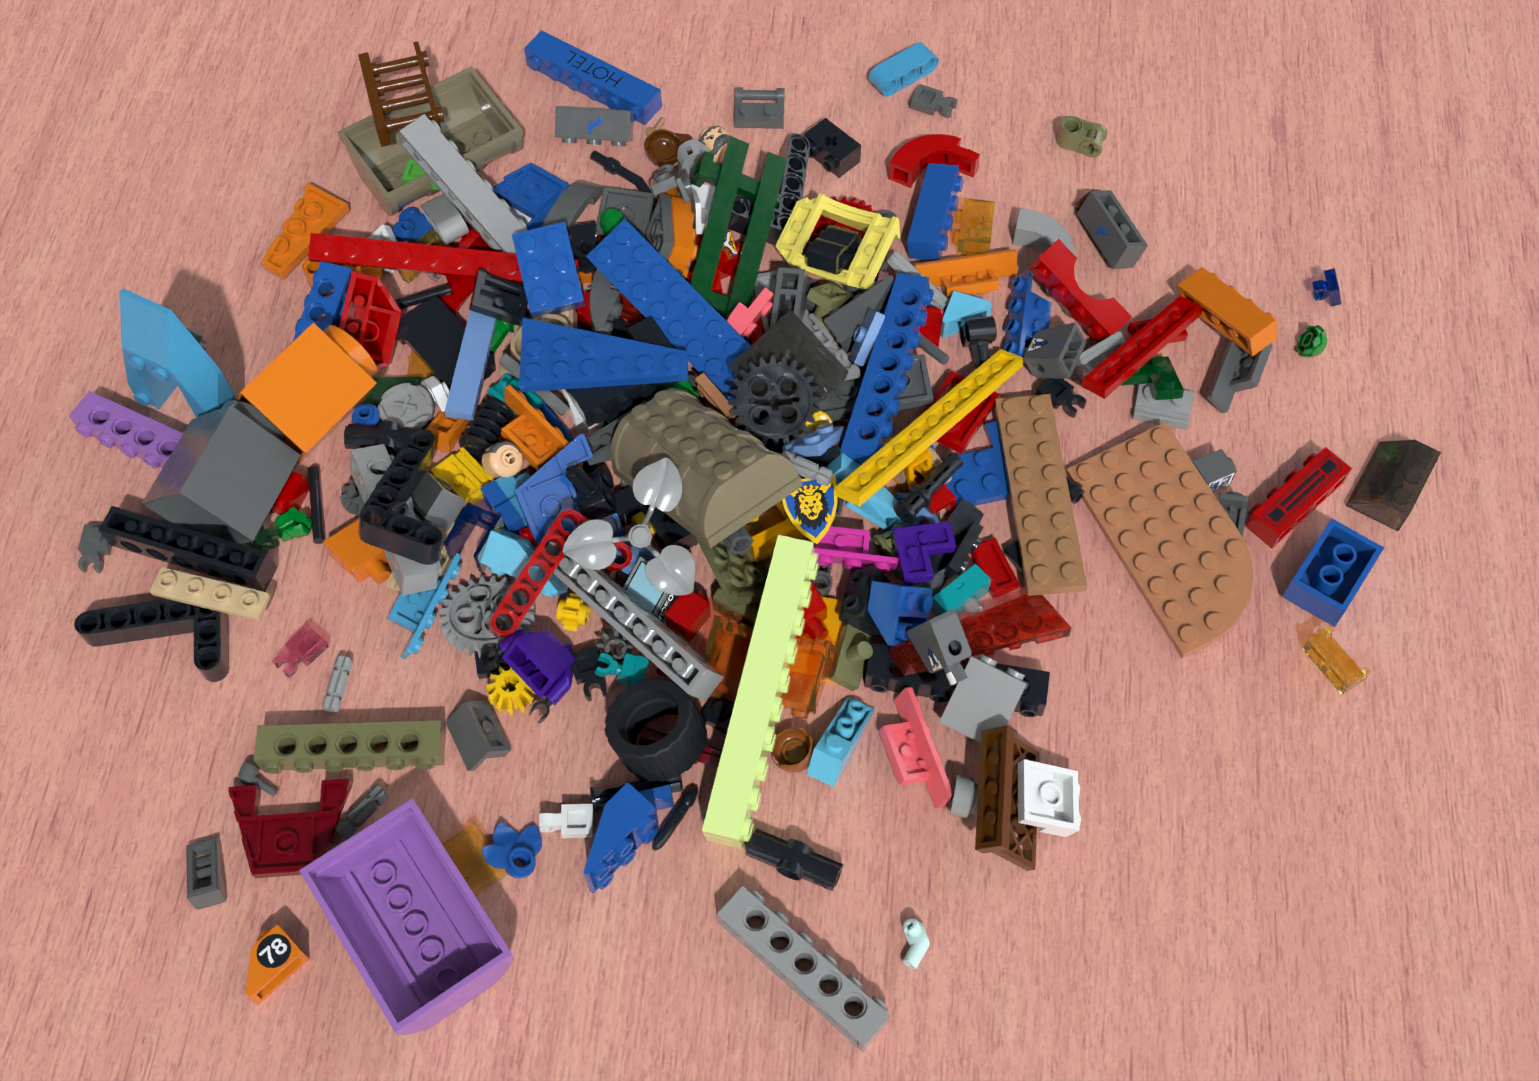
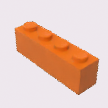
[1177,267,1278,357]

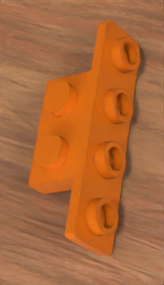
[913,249,1017,298]
[501,385,583,471]

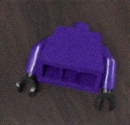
[480,629,576,723]

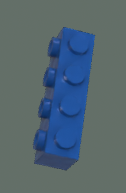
[907,163,963,261]

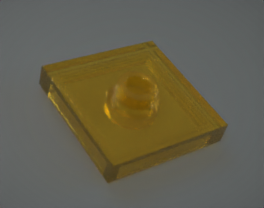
[442,822,508,896]

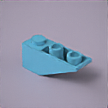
[480,528,568,597]
[806,697,875,787]

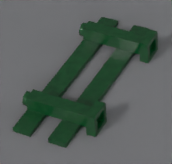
[675,136,787,321]

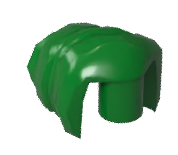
[274,507,312,542]

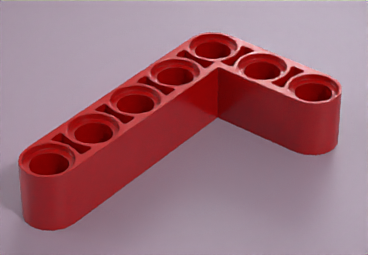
[488,510,632,637]

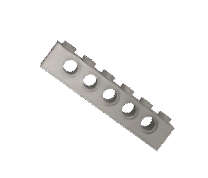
[350,444,441,596]
[717,886,890,1052]

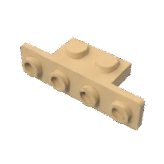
[150,568,270,621]

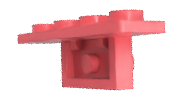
[879,687,954,809]

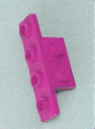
[810,526,899,573]

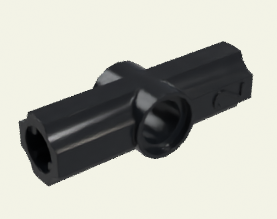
[344,421,432,457]
[746,829,843,891]

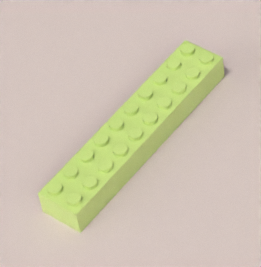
[702,535,819,849]

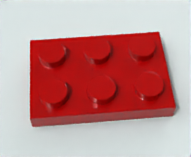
[920,371,1000,454]

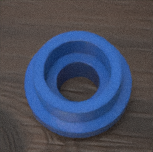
[352,404,380,426]

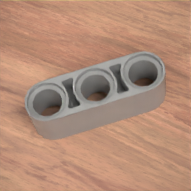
[420,194,469,245]

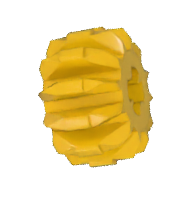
[486,666,536,716]

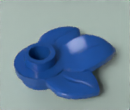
[393,207,438,245]
[481,823,542,879]

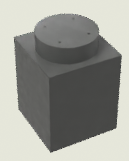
[141,400,301,544]

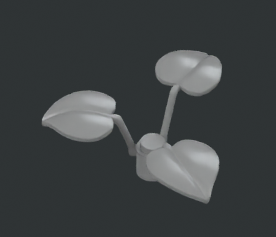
[563,458,695,595]

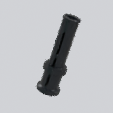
[893,453,963,524]

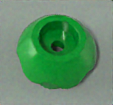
[1296,325,1328,357]

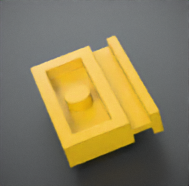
[430,447,495,509]

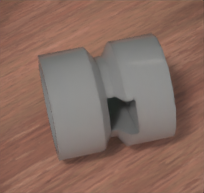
[950,775,978,820]

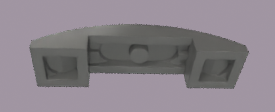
[542,180,604,237]

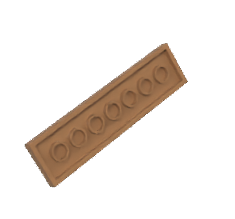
[995,394,1087,596]

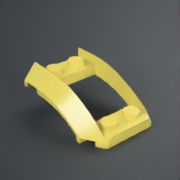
[775,193,900,290]

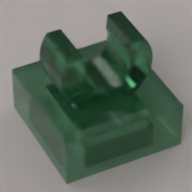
[249,524,281,553]

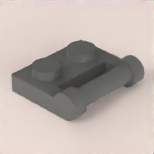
[734,87,785,129]

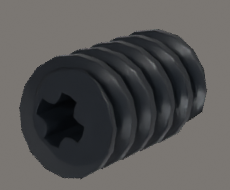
[458,399,514,461]

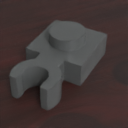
[910,84,957,118]
[78,524,112,573]

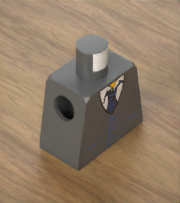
[1023,322,1086,379]
[906,609,972,685]

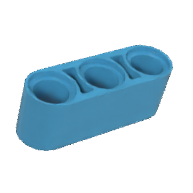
[868,42,939,97]

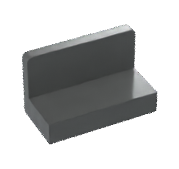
[446,700,511,771]

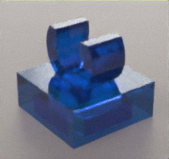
[1312,268,1341,307]

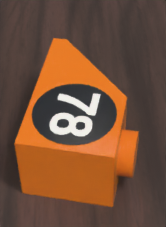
[245,924,309,1005]

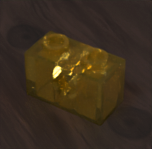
[953,198,995,256]

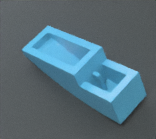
[826,453,907,531]

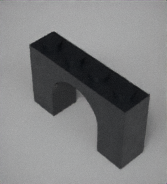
[565,316,679,427]

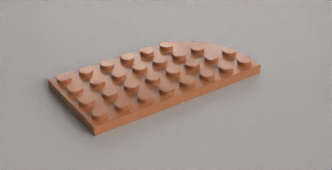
[1066,422,1253,659]

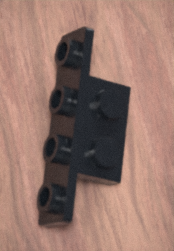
[910,499,984,597]

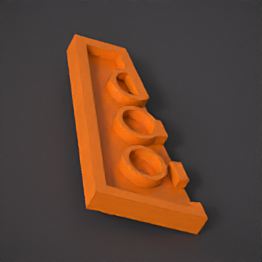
[261,183,350,280]

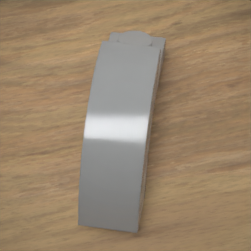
[1013,208,1075,294]

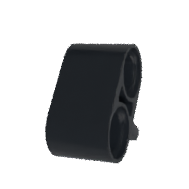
[959,316,997,369]
[565,465,616,520]

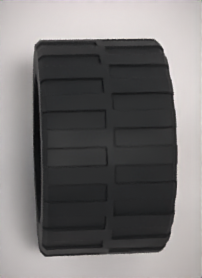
[605,677,707,782]

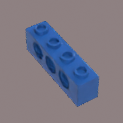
[289,261,353,345]

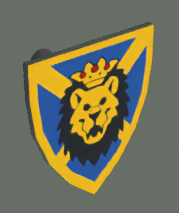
[781,475,838,545]

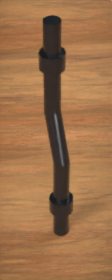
[590,151,694,228]

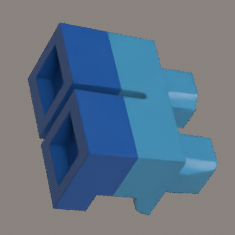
[480,472,531,535]

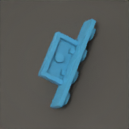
[386,552,462,659]

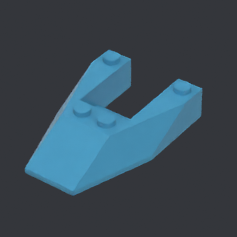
[119,288,236,418]

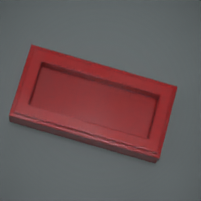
[969,537,1020,599]

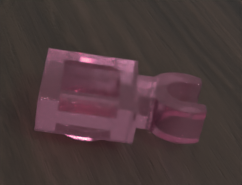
[272,624,329,678]

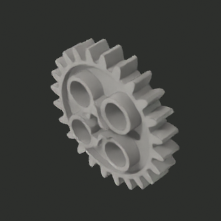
[438,576,535,658]

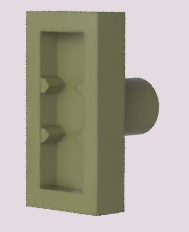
[806,282,854,323]
[828,624,873,691]

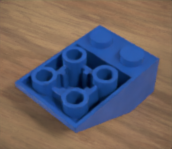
[583,782,659,894]

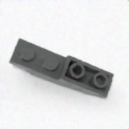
[590,269,623,336]

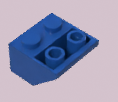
[867,581,933,647]

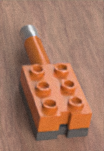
[645,164,697,280]

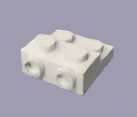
[1018,759,1081,837]

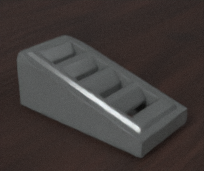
[186,837,226,909]

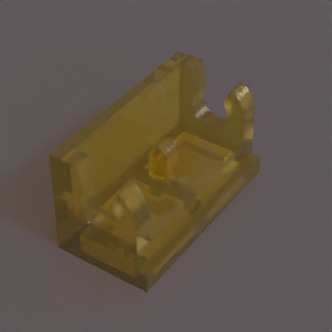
[1302,626,1371,695]

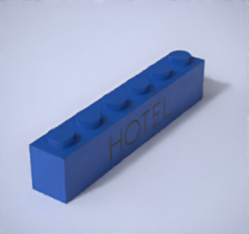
[524,30,662,125]

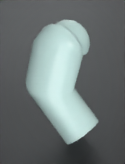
[902,918,930,970]

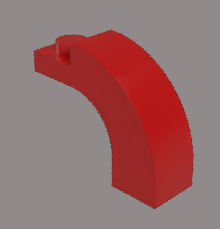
[888,134,980,188]

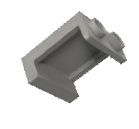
[939,654,1029,743]

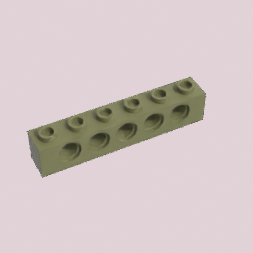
[254,720,446,774]

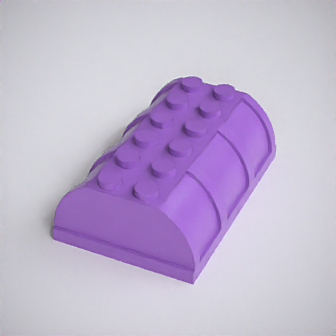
[299,798,514,1035]

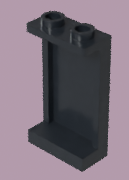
[397,295,496,391]

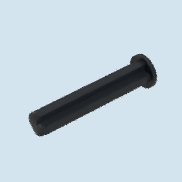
[590,776,683,811]

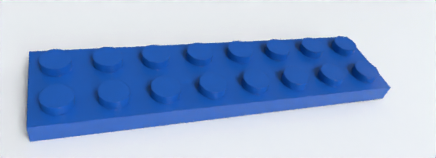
[586,219,762,407]

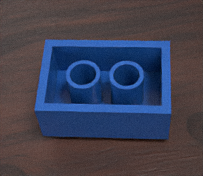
[511,222,586,318]
[1282,518,1384,627]

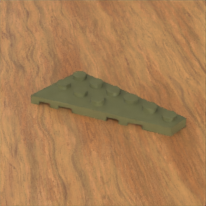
[696,537,769,606]

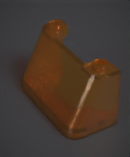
[703,615,836,719]

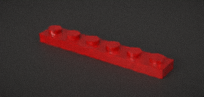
[1082,296,1203,399]

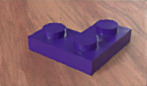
[892,521,956,585]

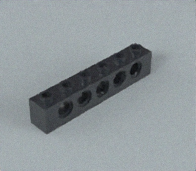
[98,506,277,592]
[865,643,1050,717]

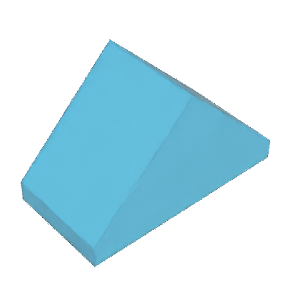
[940,291,992,339]

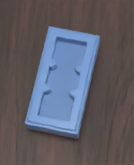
[848,308,885,366]

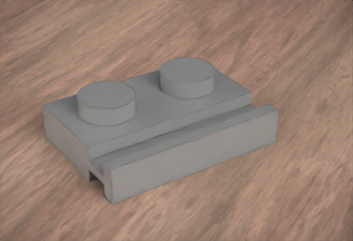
[1132,384,1194,430]

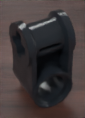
[569,223,599,274]

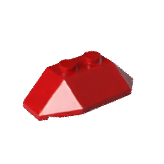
[339,271,402,372]

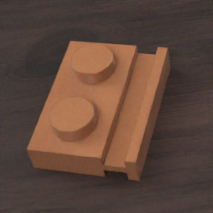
[694,373,740,430]

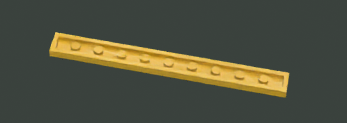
[835,349,1023,507]

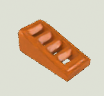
[425,407,477,453]

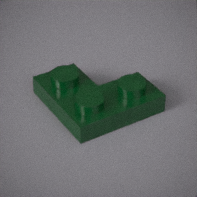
[1121,356,1184,400]

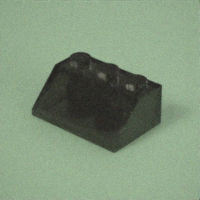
[1345,440,1441,531]

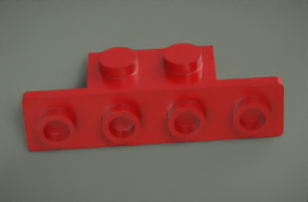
[439,229,493,314]

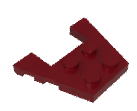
[228,779,352,878]

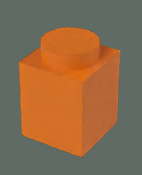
[236,323,377,469]

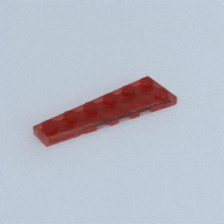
[889,594,1072,676]

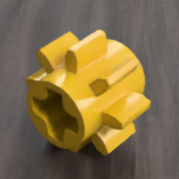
[556,593,591,632]

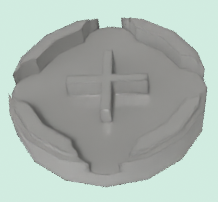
[378,383,434,429]

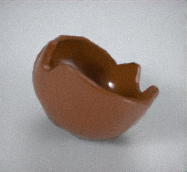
[771,727,816,773]

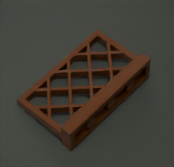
[975,725,1040,871]

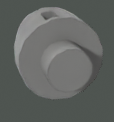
[677,139,714,177]

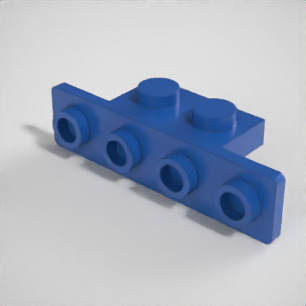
[1003,269,1052,357]

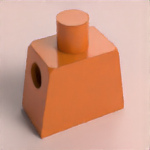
[323,519,390,584]

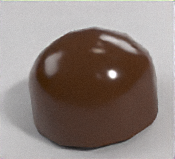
[645,129,682,167]

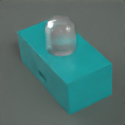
[931,564,991,620]

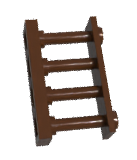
[358,41,445,147]

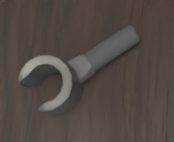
[238,763,278,796]

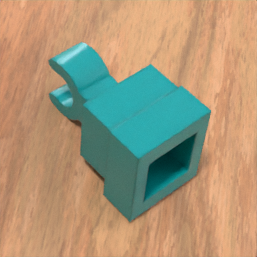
[594,653,649,688]

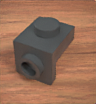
[1218,491,1248,537]

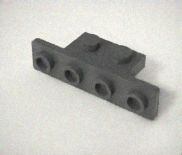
[651,165,693,203]
[1207,340,1273,413]

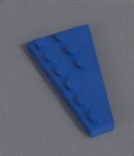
[519,317,689,392]

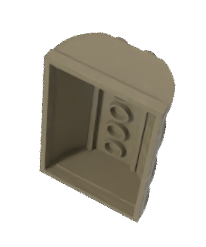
[337,66,524,216]
[611,388,803,548]

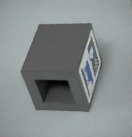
[1193,449,1237,492]

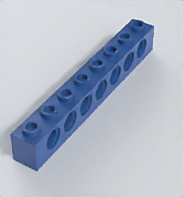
[840,273,934,466]

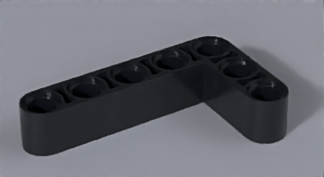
[727,133,810,246]
[358,429,443,565]
[74,599,229,682]

